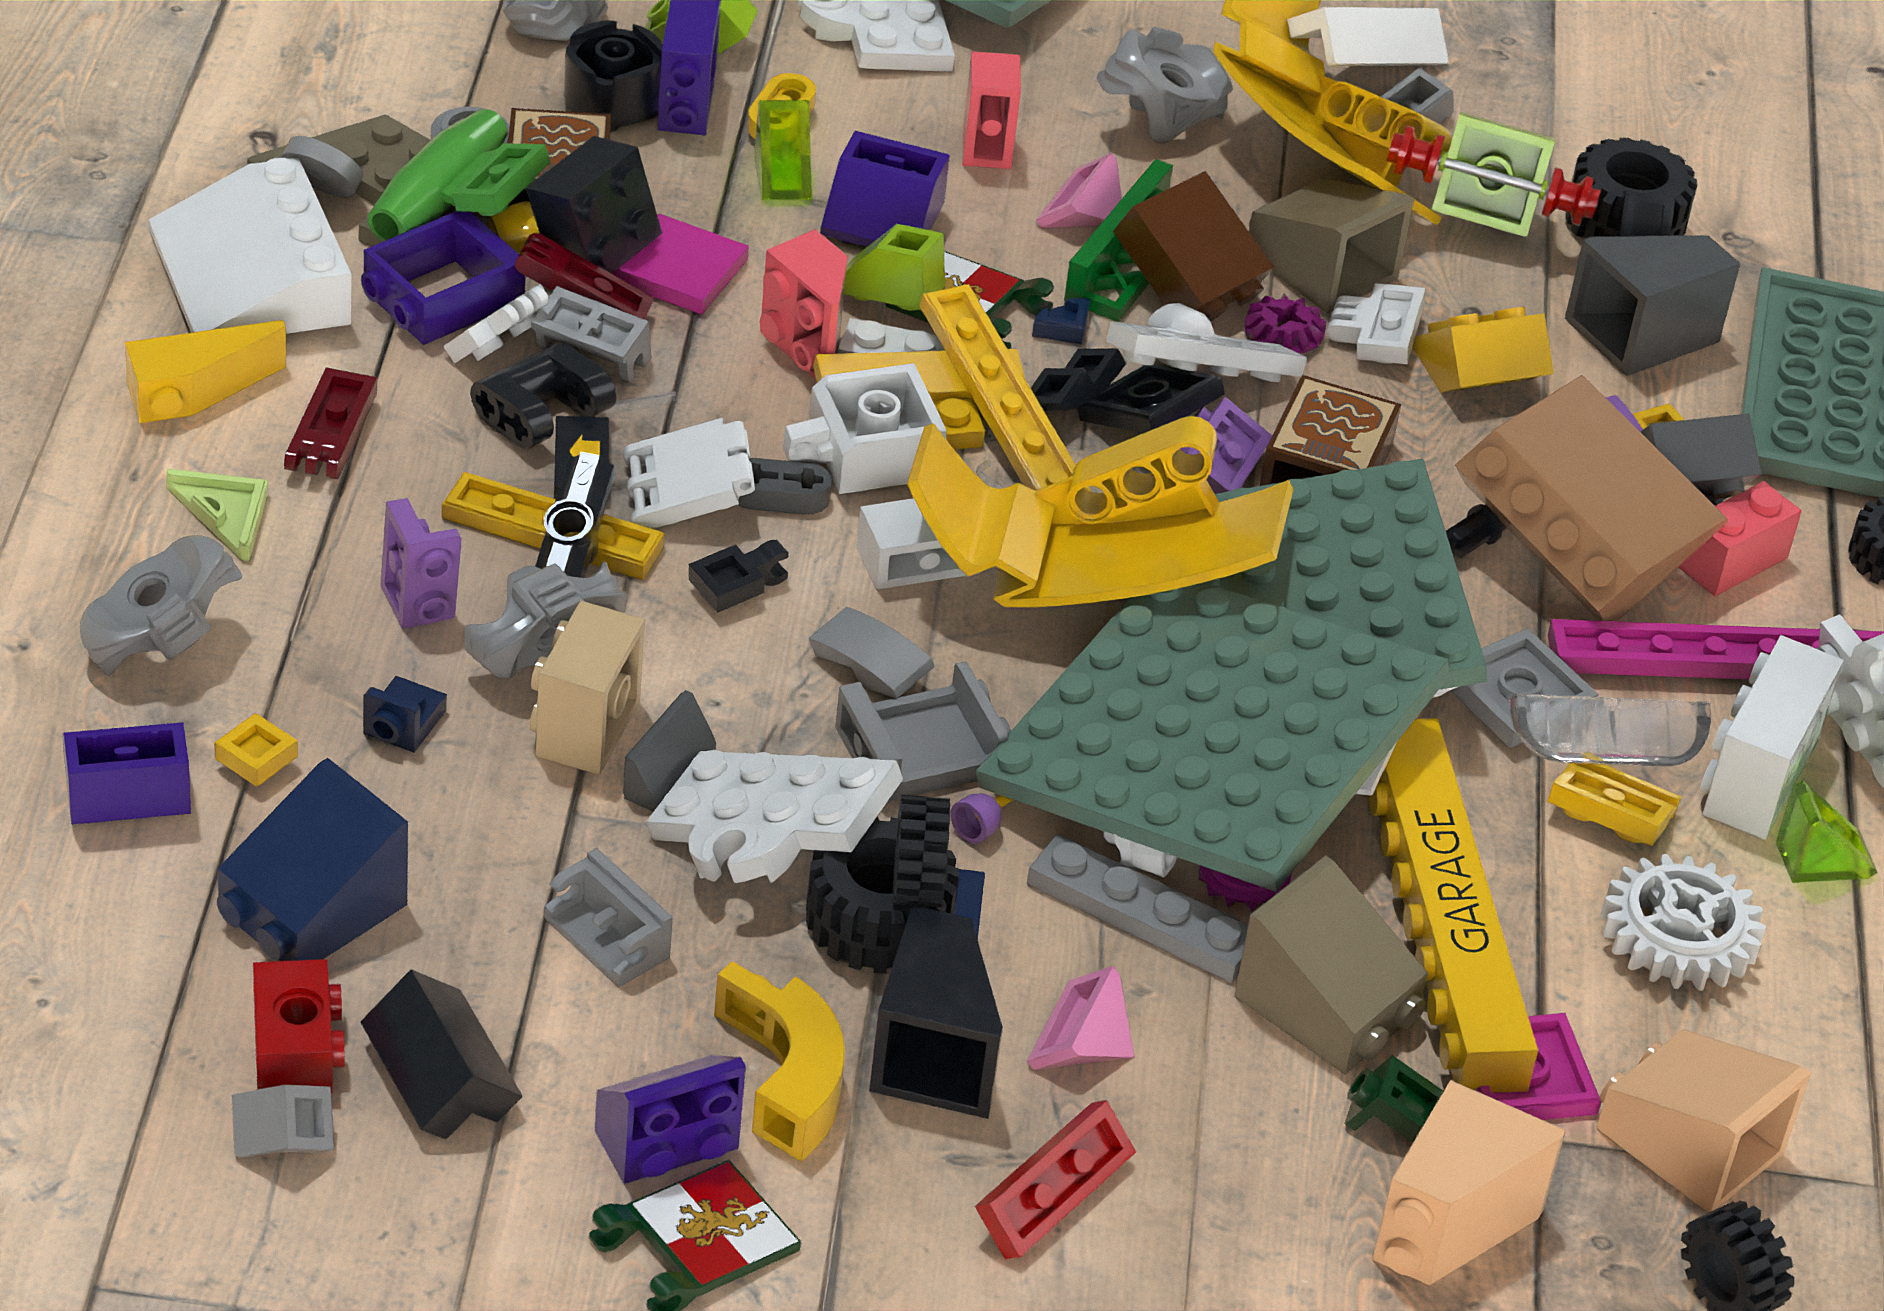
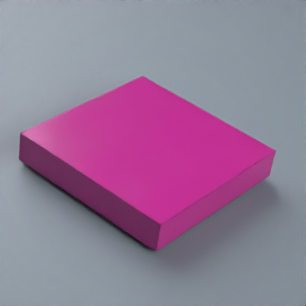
[612,213,749,314]
[1476,1013,1601,1120]

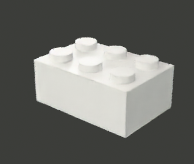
[1700,635,1844,840]

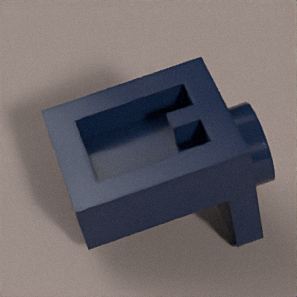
[363,676,447,753]

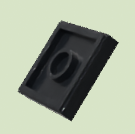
[1077,364,1225,434]

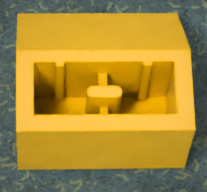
[1413,307,1554,393]

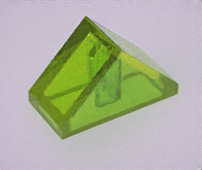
[754,100,812,201]
[1776,780,1878,883]

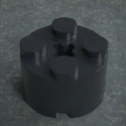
[564,20,663,133]

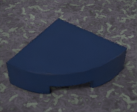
[1032,298,1090,344]

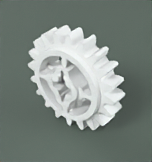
[1600,854,1766,991]

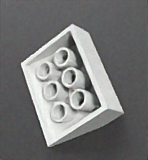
[149,158,352,334]

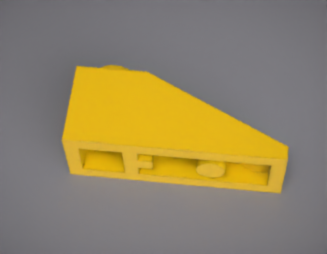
[125,320,286,423]

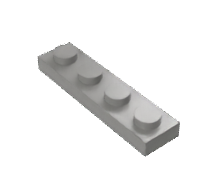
[1027,834,1248,983]

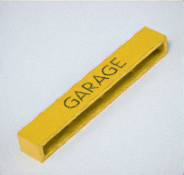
[1369,718,1538,1093]

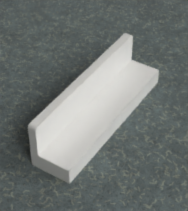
[1287,7,1448,66]

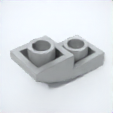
[809,607,935,699]

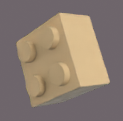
[530,600,645,775]

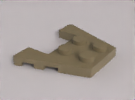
[247,114,431,247]

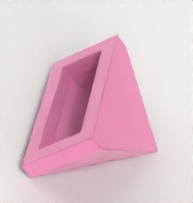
[1036,153,1122,228]
[1027,966,1134,1070]

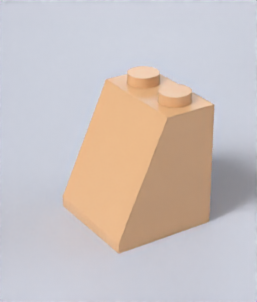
[1596,1029,1811,1213]
[1372,1080,1566,1285]

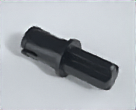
[1446,504,1508,558]

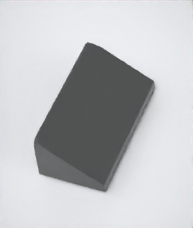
[623,690,716,812]

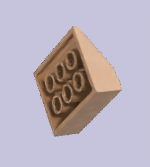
[1455,375,1728,622]

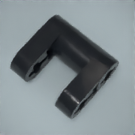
[470,342,616,449]

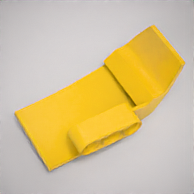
[1213,0,1451,226]
[907,416,1294,607]

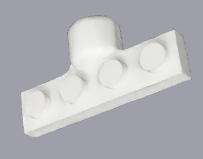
[1106,303,1307,382]

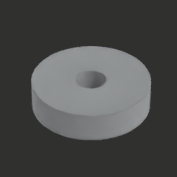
[281,136,363,197]

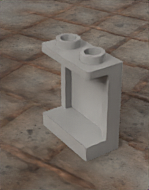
[835,661,1011,802]

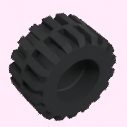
[1565,138,1697,239]
[806,816,959,973]

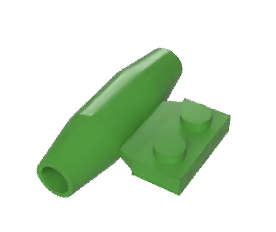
[367,109,551,242]

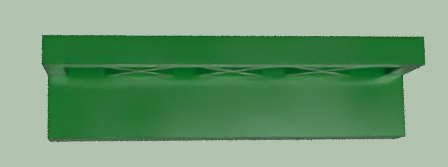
[1064,159,1173,322]

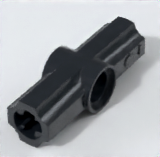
[535,452,616,578]

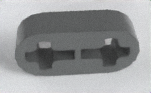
[738,458,832,515]

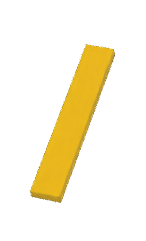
[920,284,1091,492]

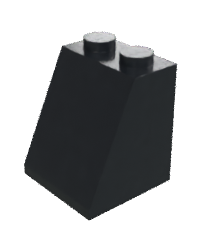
[869,905,1003,1119]

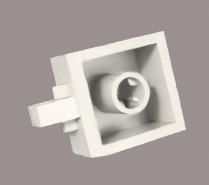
[783,363,947,494]

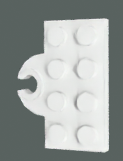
[797,0,955,71]
[1816,614,1884,788]
[646,750,903,883]

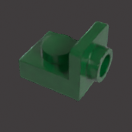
[1344,1055,1443,1143]

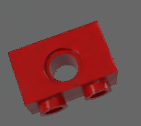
[253,959,345,1093]

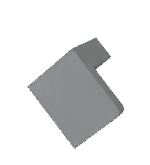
[232,1085,334,1157]

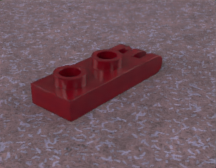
[515,233,654,320]
[284,367,377,480]

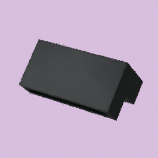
[360,969,523,1139]

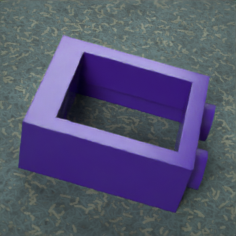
[657,0,721,136]
[361,211,526,345]

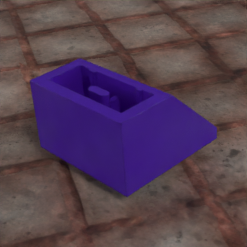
[820,131,950,247]
[62,722,191,825]
[595,1055,746,1184]

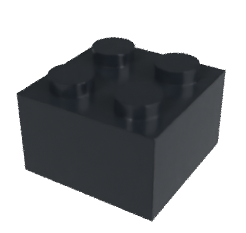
[526,136,662,274]

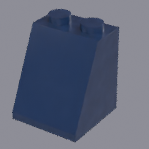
[217,758,408,961]

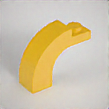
[714,961,845,1162]

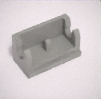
[531,286,652,383]
[543,848,673,987]

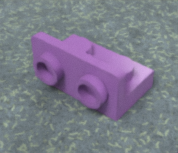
[1180,397,1272,494]
[380,498,462,629]

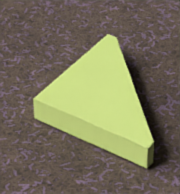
[166,469,268,561]

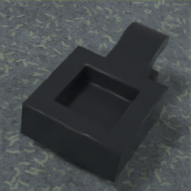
[689,540,789,613]

